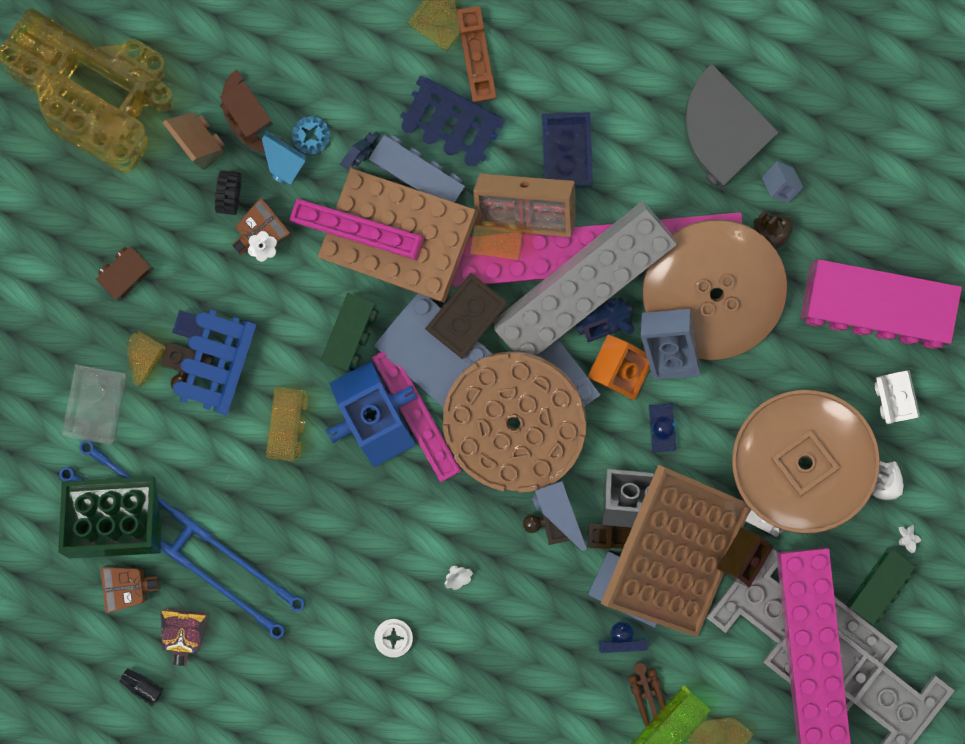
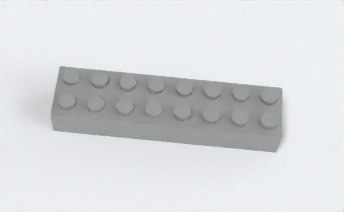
[494,200,677,356]

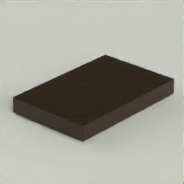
[425,273,508,359]

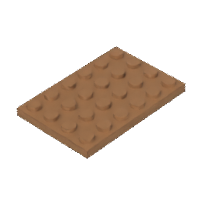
[317,168,478,303]

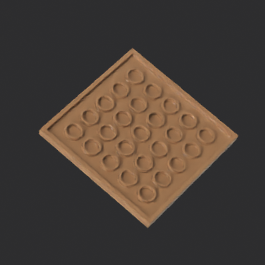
[601,465,750,637]

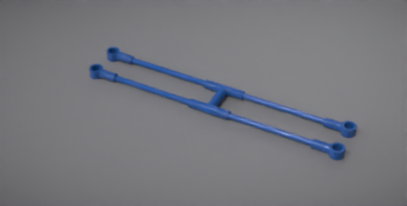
[59,440,305,639]

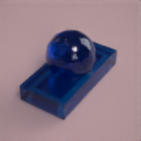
[648,403,676,453]
[598,622,648,653]

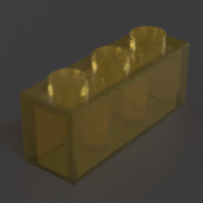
[266,387,309,462]

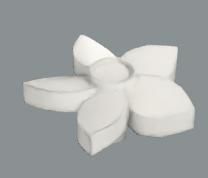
[899,525,922,553]

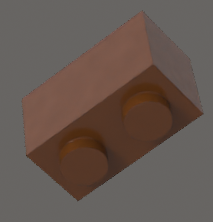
[96,246,154,301]

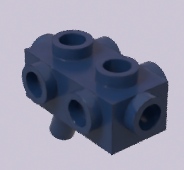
[576,297,635,343]

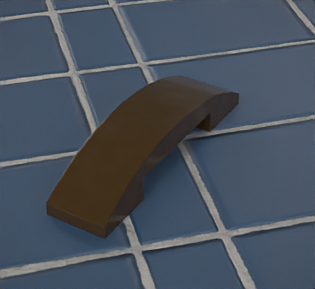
[587,523,632,549]

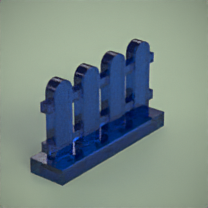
[400,75,506,166]

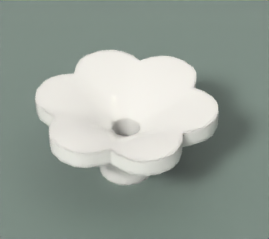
[248,231,277,262]
[444,566,473,590]

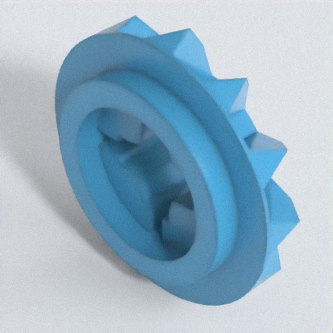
[292,116,330,154]

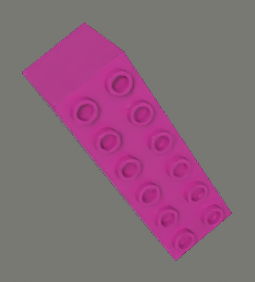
[800,259,962,349]

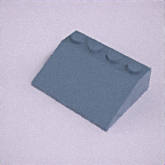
[374,294,492,407]

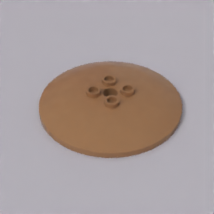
[642,219,787,360]
[732,390,880,534]

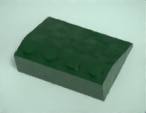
[58,476,161,559]

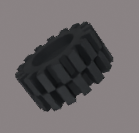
[215,170,241,215]

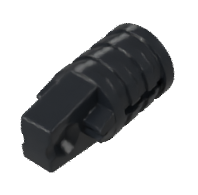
[119,668,164,707]

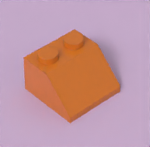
[588,334,650,401]

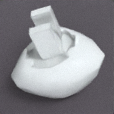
[872,461,904,500]

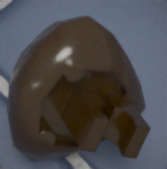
[754,210,794,250]

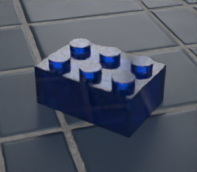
[541,112,593,188]

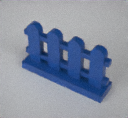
[173,309,257,416]

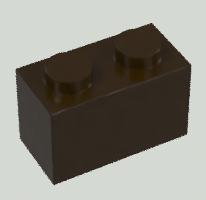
[717,528,774,588]

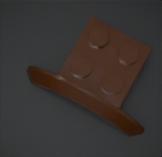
[220,69,286,153]

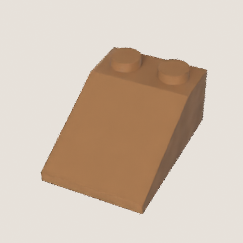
[163,112,225,170]

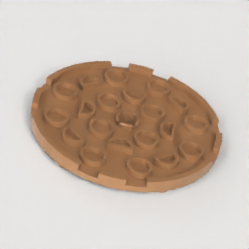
[443,352,587,493]

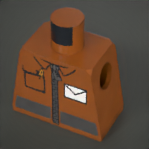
[232,198,292,255]
[100,565,159,613]

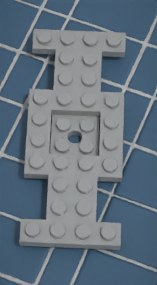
[706,549,954,744]

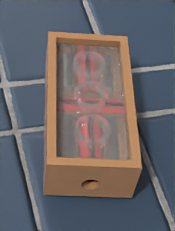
[473,174,576,237]

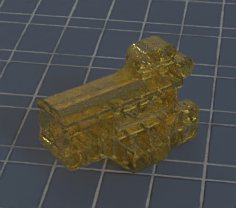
[0,8,174,173]

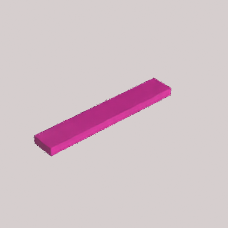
[289,199,424,261]
[371,352,461,483]

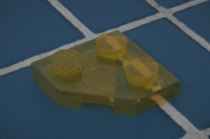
[407,0,460,52]
[685,717,754,744]

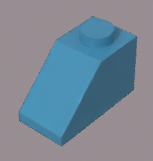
[262,131,306,185]

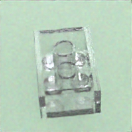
[62,364,128,444]

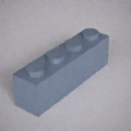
[369,135,465,203]

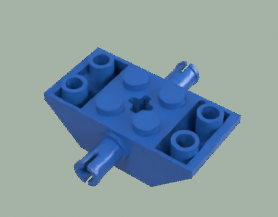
[326,361,418,467]

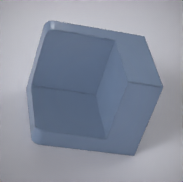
[762,161,803,203]

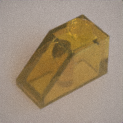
[126,331,166,387]

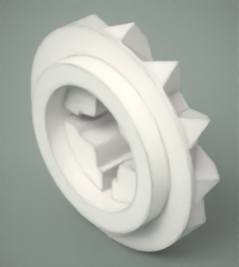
[374,619,413,657]

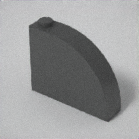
[684,64,779,188]

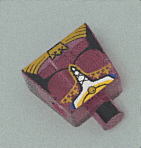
[160,608,210,666]

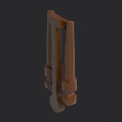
[628,662,670,729]

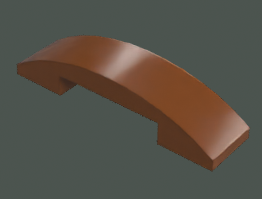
[457,6,496,103]

